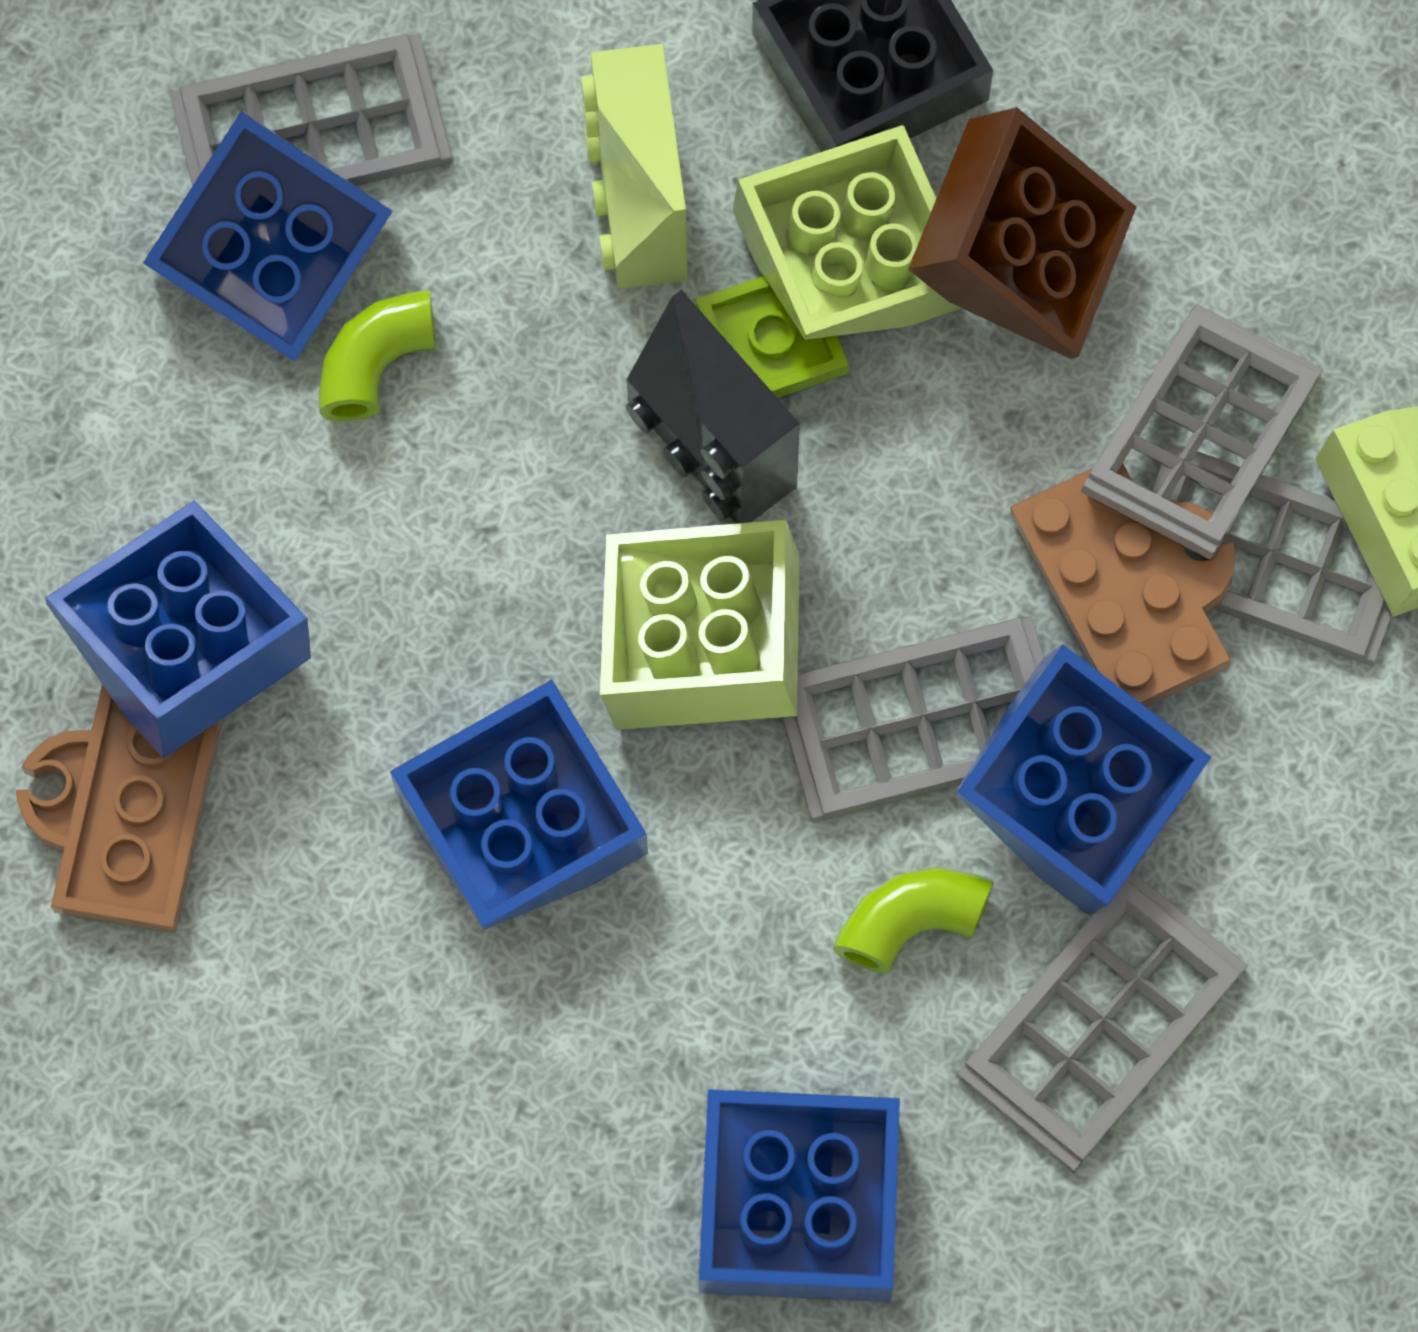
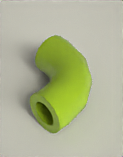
[318,290,436,422]
[832,867,994,973]

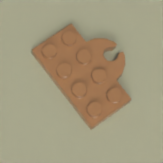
[1010,463,1236,707]
[16,684,223,934]

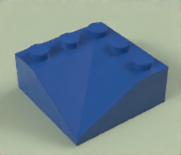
[143,111,393,362]
[45,500,311,759]
[954,645,1211,914]
[390,680,648,930]
[699,1089,900,1302]

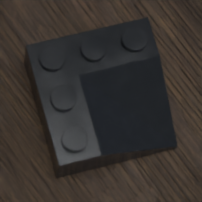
[752,0,993,152]
[625,290,800,524]

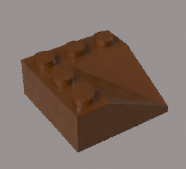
[908,107,1137,359]

